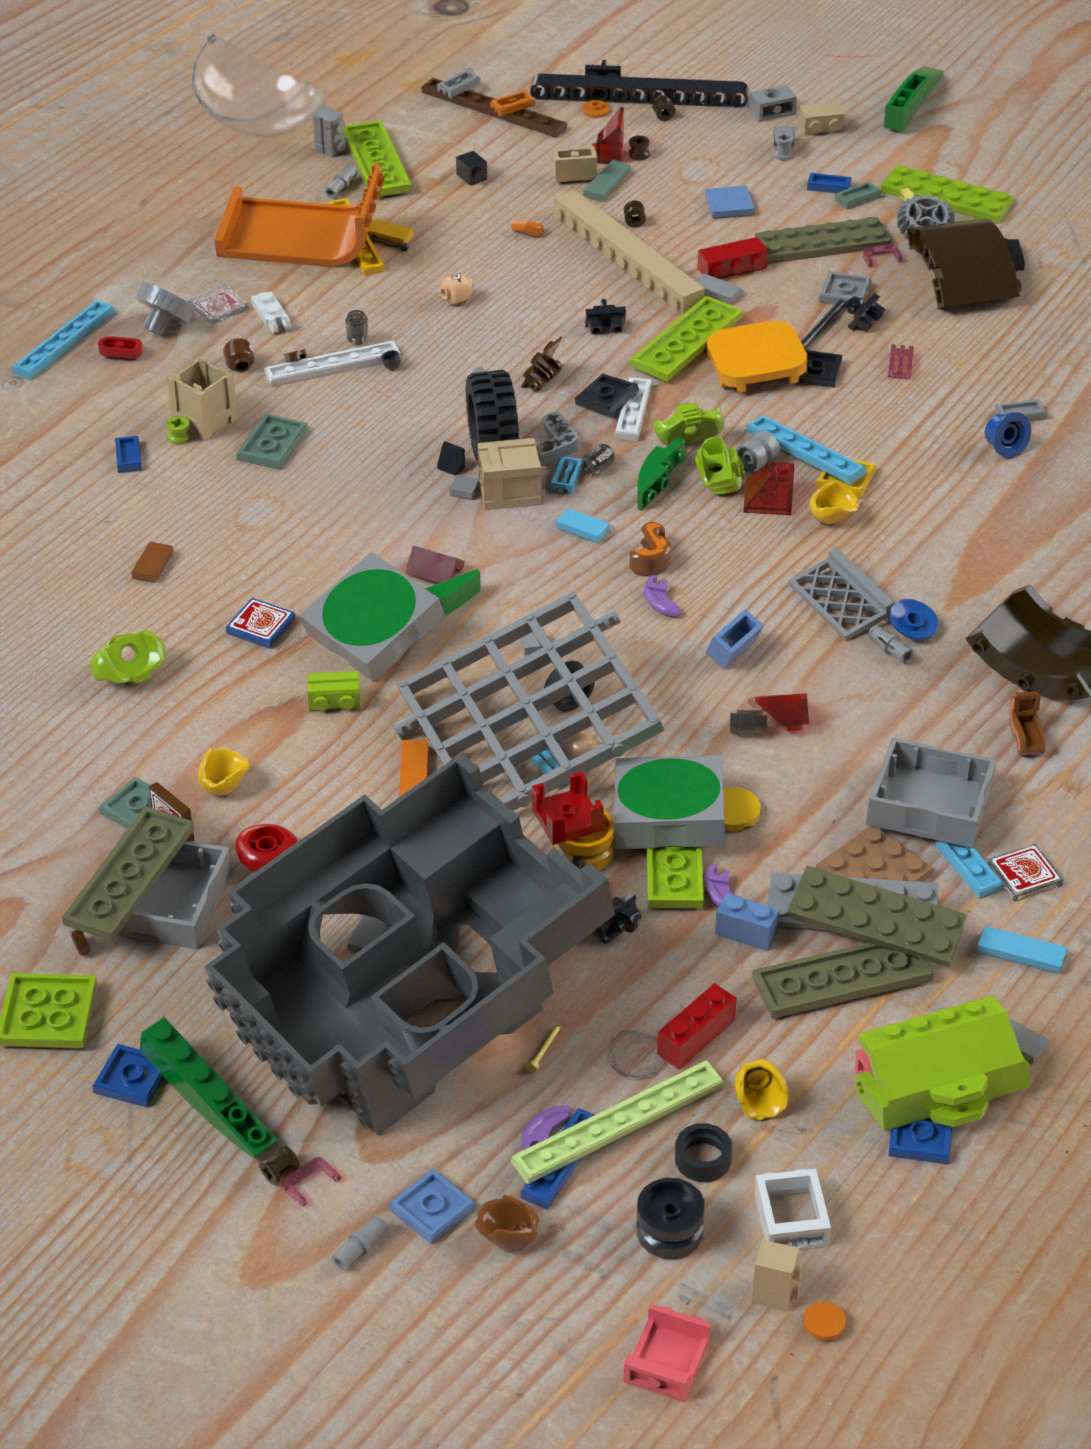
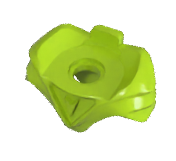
[653,403,725,446]
[695,436,746,495]
[89,630,165,684]

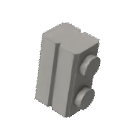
[313,106,346,157]

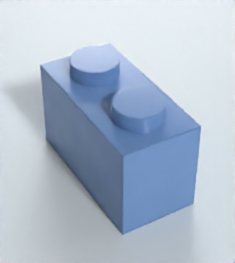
[705,609,764,669]
[715,893,779,951]

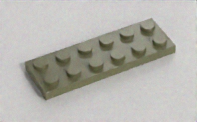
[755,217,891,264]
[62,806,194,941]
[787,865,967,967]
[752,942,934,1019]

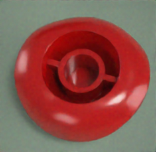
[235,824,298,872]

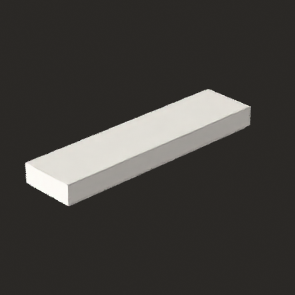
[615,377,652,441]

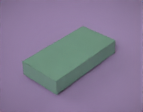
[835,181,882,210]

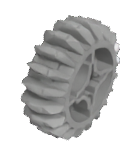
[897,193,955,240]

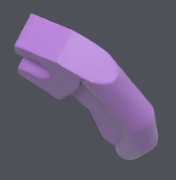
[643,574,681,617]
[703,863,734,907]
[522,1105,571,1150]

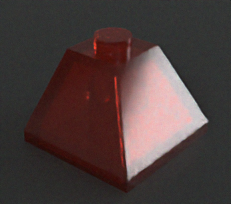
[592,107,624,164]
[743,462,795,516]
[748,693,809,732]

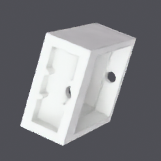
[754,1169,831,1250]

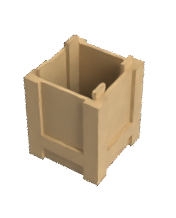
[167,357,238,441]
[478,438,545,510]

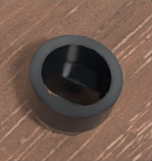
[381,350,401,370]

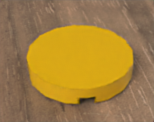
[724,787,761,832]

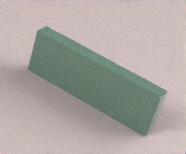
[583,160,631,202]

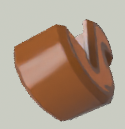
[629,522,671,575]
[1010,691,1047,755]

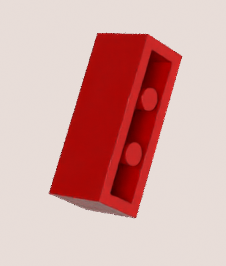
[697,237,768,279]
[657,983,737,1070]

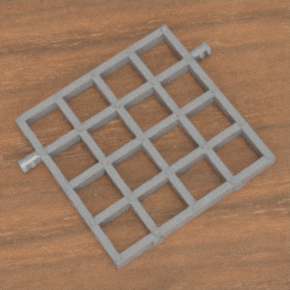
[393,591,664,811]

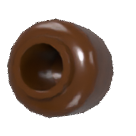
[223,338,255,372]

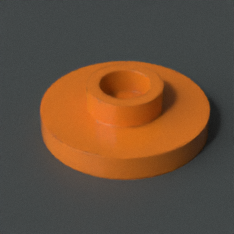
[583,100,609,118]
[803,1301,846,1341]

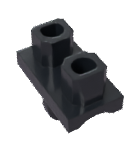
[585,60,621,77]
[846,293,886,332]
[585,299,626,334]
[595,892,642,944]

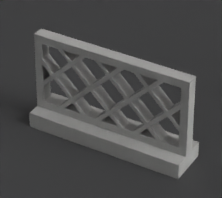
[789,547,894,641]

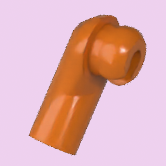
[511,221,544,237]

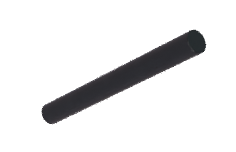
[801,299,846,349]

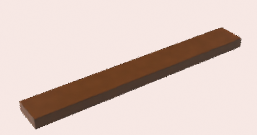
[422,78,567,138]

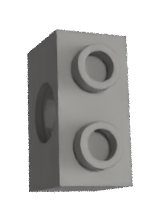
[749,85,797,122]

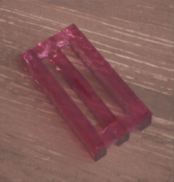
[888,344,914,379]

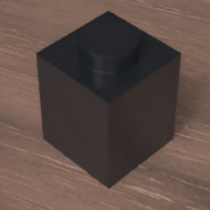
[456,151,487,186]

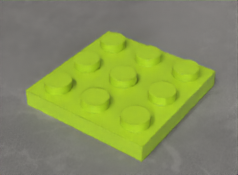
[0,973,97,1048]

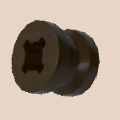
[652,95,676,121]
[629,135,649,161]
[624,200,646,228]

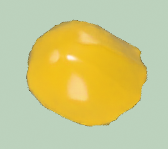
[809,481,859,525]
[198,747,251,796]
[734,1059,790,1121]

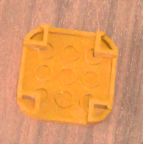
[707,321,807,393]

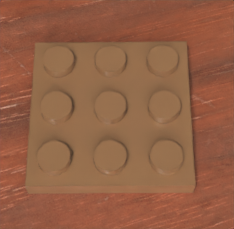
[816,826,933,882]

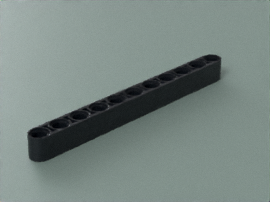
[530,73,749,108]

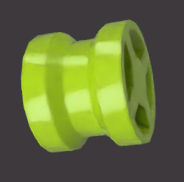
[166,416,191,445]

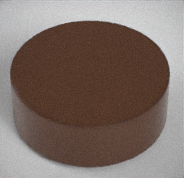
[69,928,91,955]

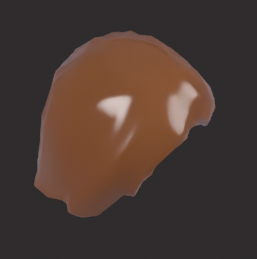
[475,1195,539,1251]

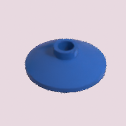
[889,599,938,640]

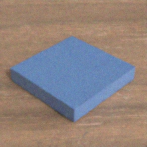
[705,186,754,218]
[389,1169,476,1245]

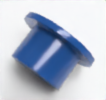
[985,412,1031,458]

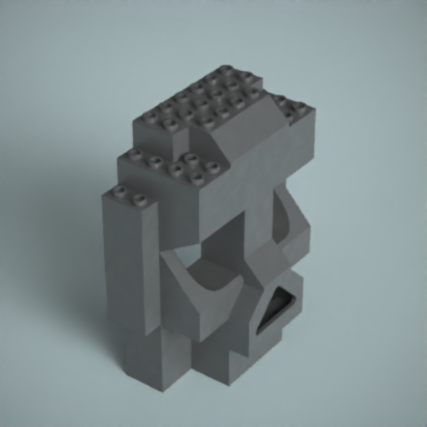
[205,753,615,1136]

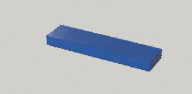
[521,1108,595,1210]

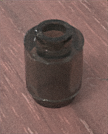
[345,310,369,345]
[581,443,615,475]
[730,710,768,736]

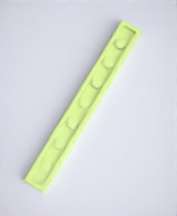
[511,1060,724,1184]

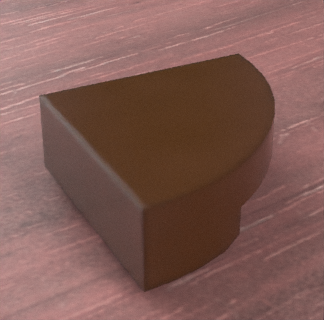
[284,349,307,362]

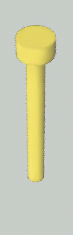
[526,1026,560,1073]

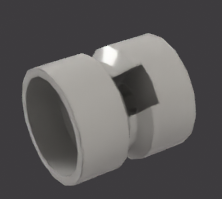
[736,430,780,473]

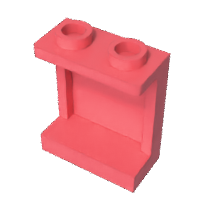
[624,1304,711,1402]

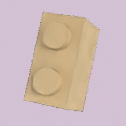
[798,101,845,136]
[553,146,597,183]
[752,1240,803,1311]

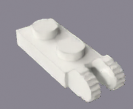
[251,291,291,334]

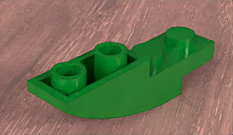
[637,437,686,511]

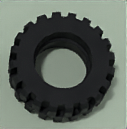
[465,370,519,460]

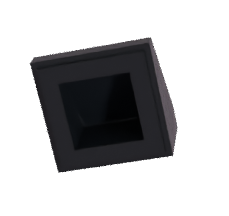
[437,441,465,476]

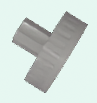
[136,282,196,336]

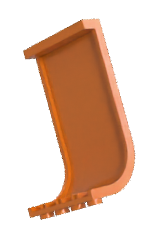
[214,164,385,266]

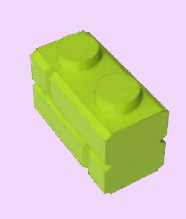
[307,671,361,711]

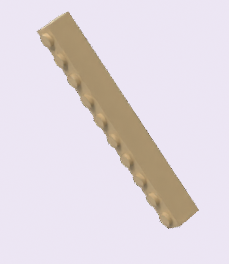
[553,190,705,315]

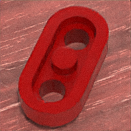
[98,336,143,360]

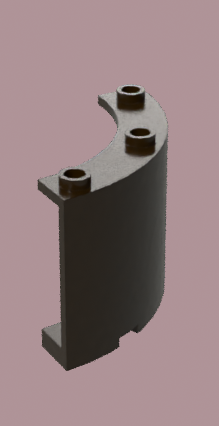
[907,218,1021,308]
[965,584,1091,700]

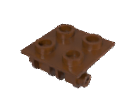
[521,336,563,391]

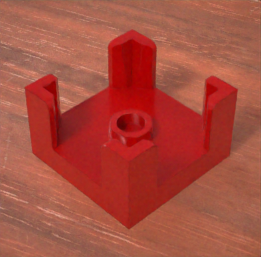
[532,771,604,845]

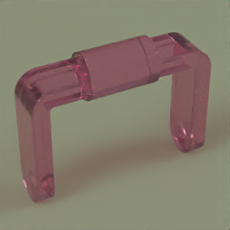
[863,244,903,267]
[284,1157,341,1207]

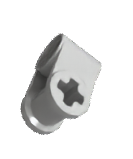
[774,127,795,160]

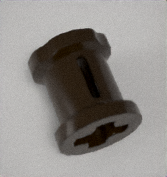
[259,1145,300,1185]

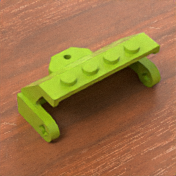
[854,995,1030,1131]

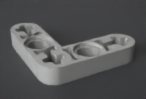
[538,412,581,466]

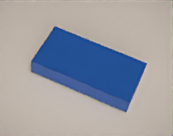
[807,173,852,193]
[115,436,142,473]

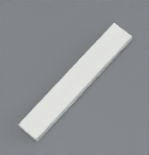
[264,341,401,387]

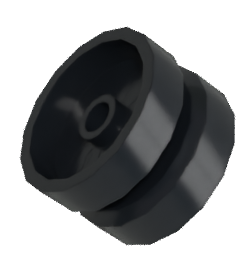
[636,1178,705,1259]

